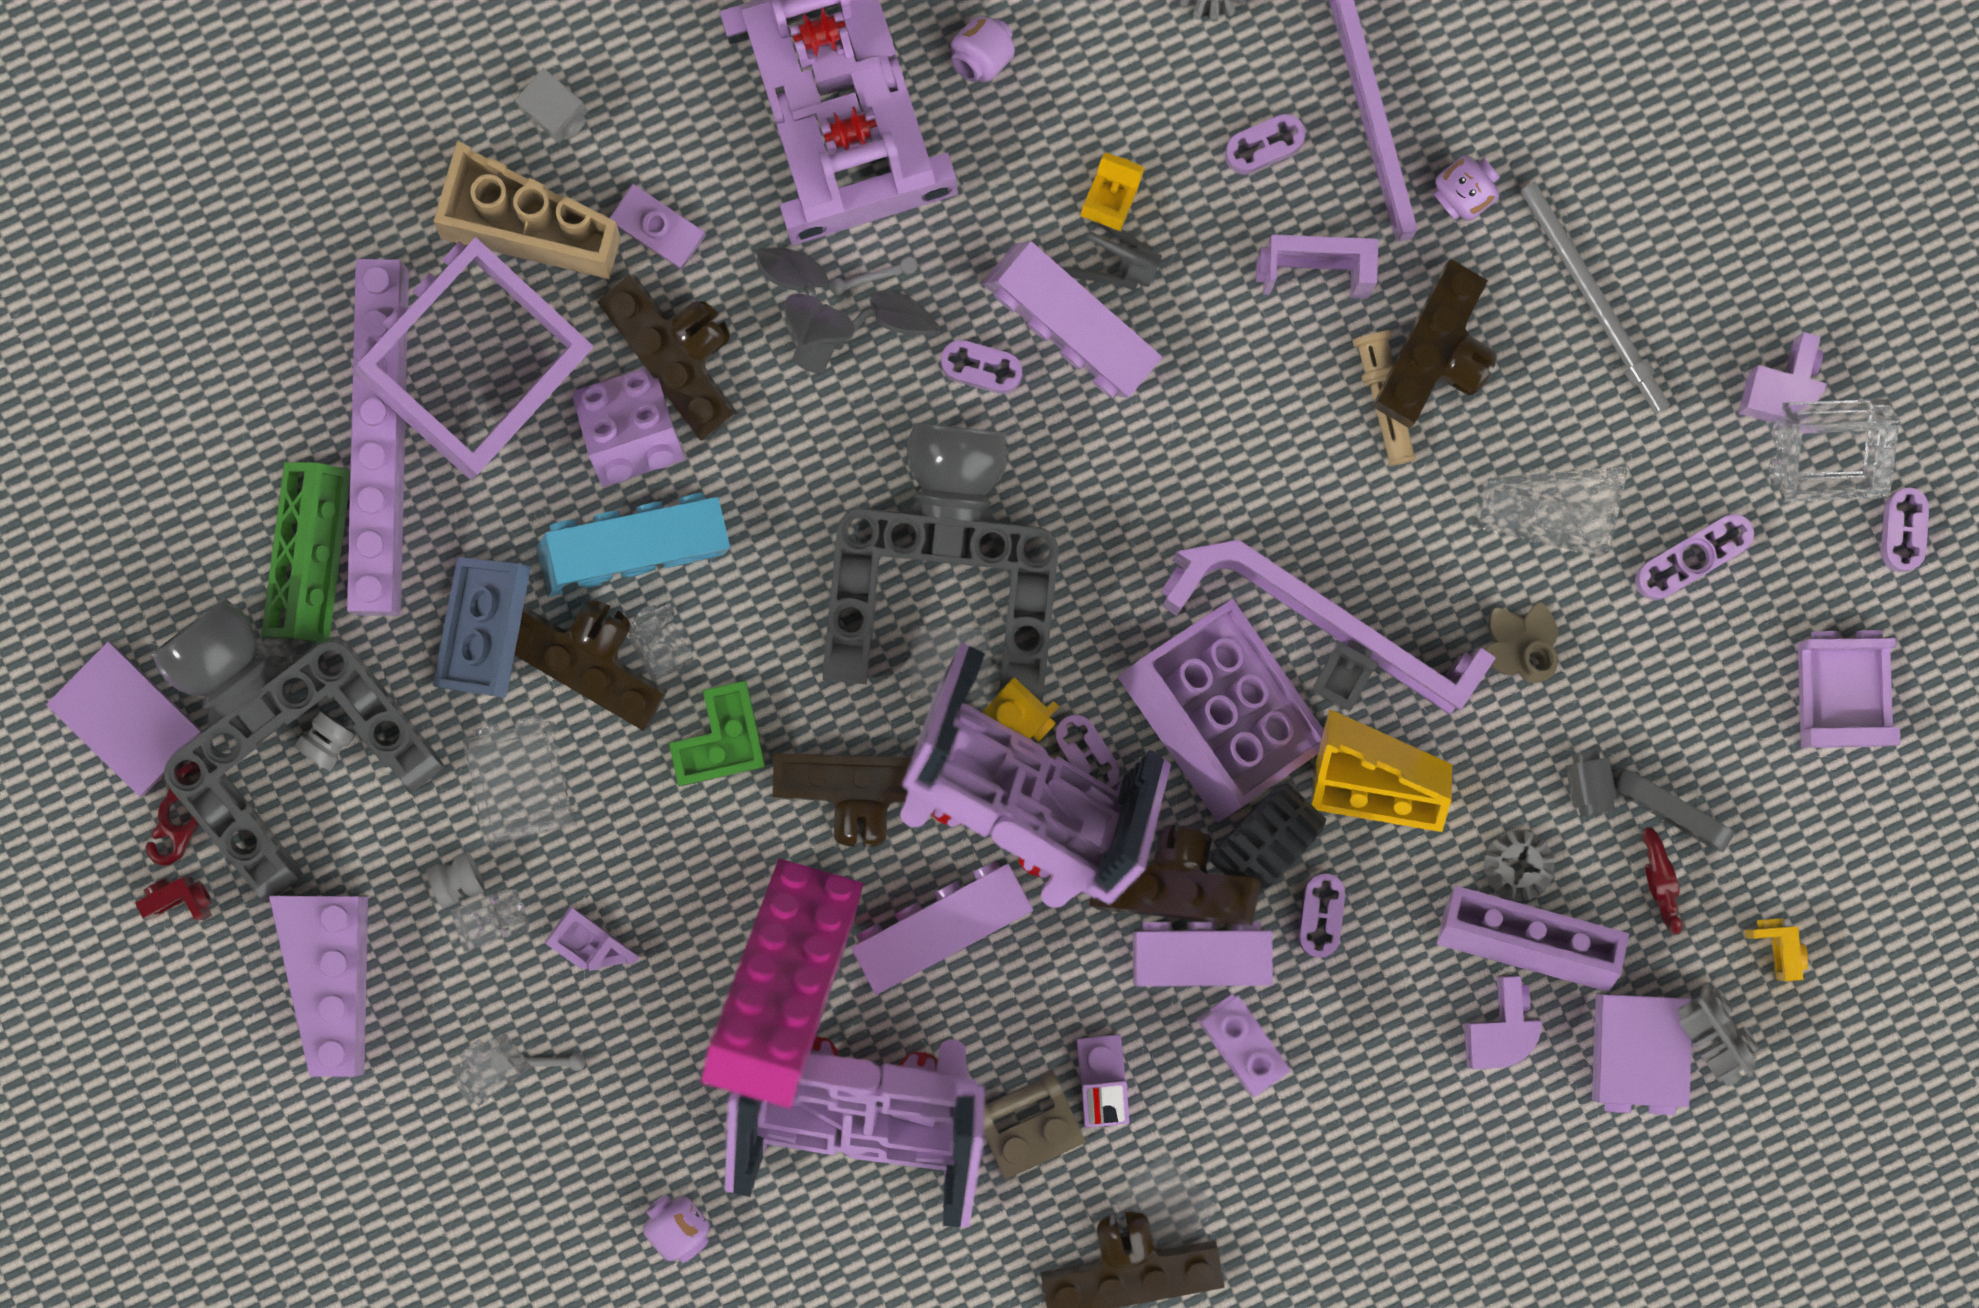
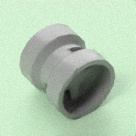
[294,710,356,771]
[426,851,485,909]

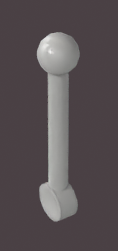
[829,257,918,295]
[492,1053,585,1071]

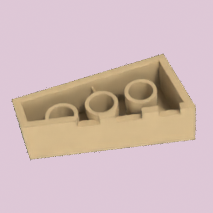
[433,140,621,279]

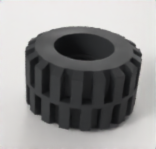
[1210,782,1327,895]

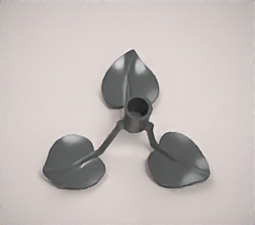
[756,247,941,373]

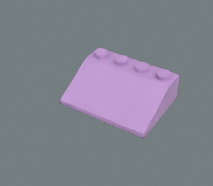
[1118,598,1324,823]

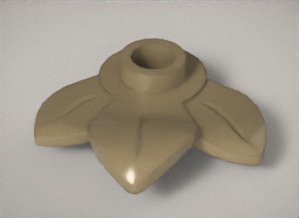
[1484,602,1558,683]

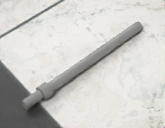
[1520,182,1670,415]

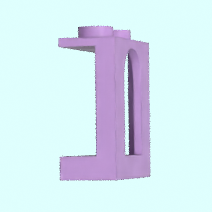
[1256,235,1379,299]
[1196,993,1291,1097]

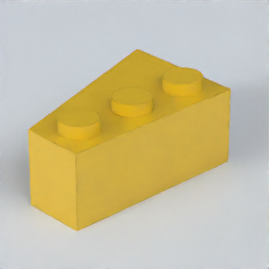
[1311,709,1452,832]

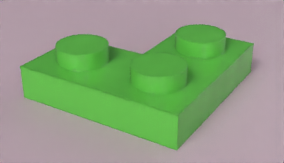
[669,681,766,787]

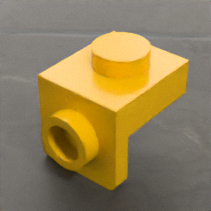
[1080,152,1144,232]
[982,677,1060,742]
[1745,918,1808,981]

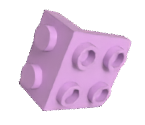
[573,367,686,488]

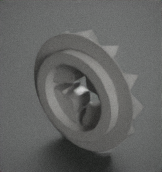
[1484,830,1555,901]

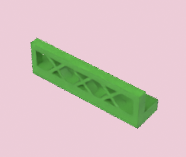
[261,462,351,643]

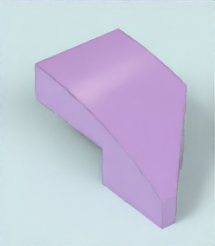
[545,906,640,971]

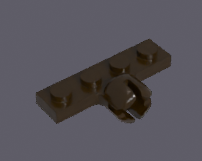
[1372,259,1497,429]
[597,274,738,441]
[514,600,668,731]
[772,753,912,847]
[1089,825,1261,926]
[1040,1211,1225,1308]

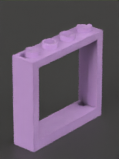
[351,237,594,480]

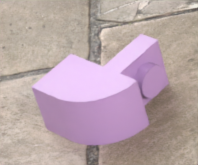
[1738,332,1827,422]
[1464,976,1542,1069]

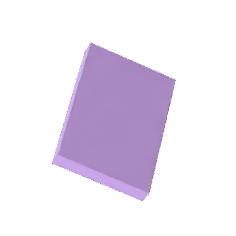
[46,641,202,797]

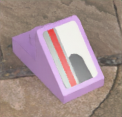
[1077,1034,1129,1128]

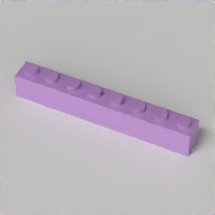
[347,259,409,616]

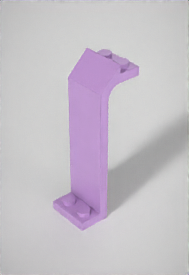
[1161,539,1496,715]

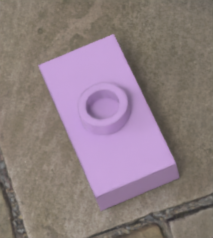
[610,184,706,270]

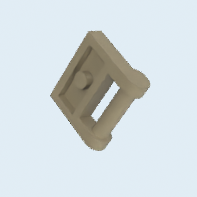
[983,1069,1086,1180]

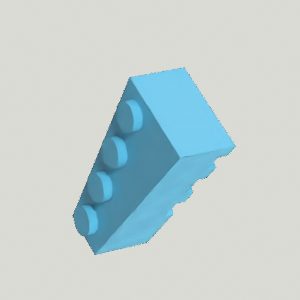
[536,493,730,597]

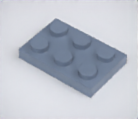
[433,557,531,698]

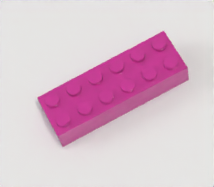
[701,858,864,1109]

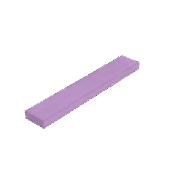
[1329,0,1418,242]

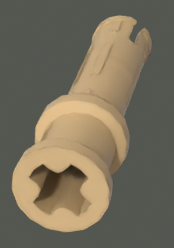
[1352,330,1417,466]

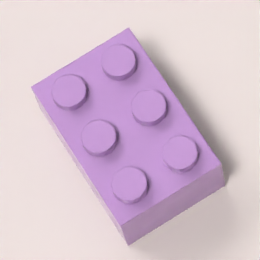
[1133,922,1273,986]

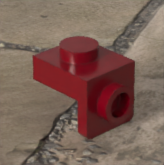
[135,877,212,920]

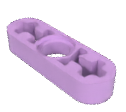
[1635,514,1754,600]

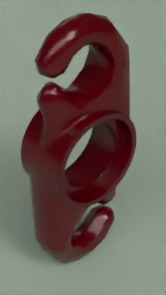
[145,761,201,866]
[1642,827,1683,935]

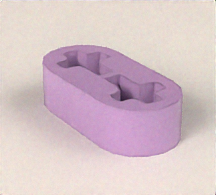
[1225,114,1305,175]
[941,340,1022,394]
[1881,488,1929,573]
[1056,715,1119,788]
[1298,874,1345,957]

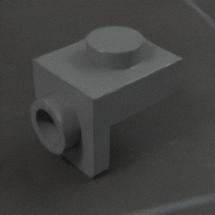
[1311,640,1378,712]

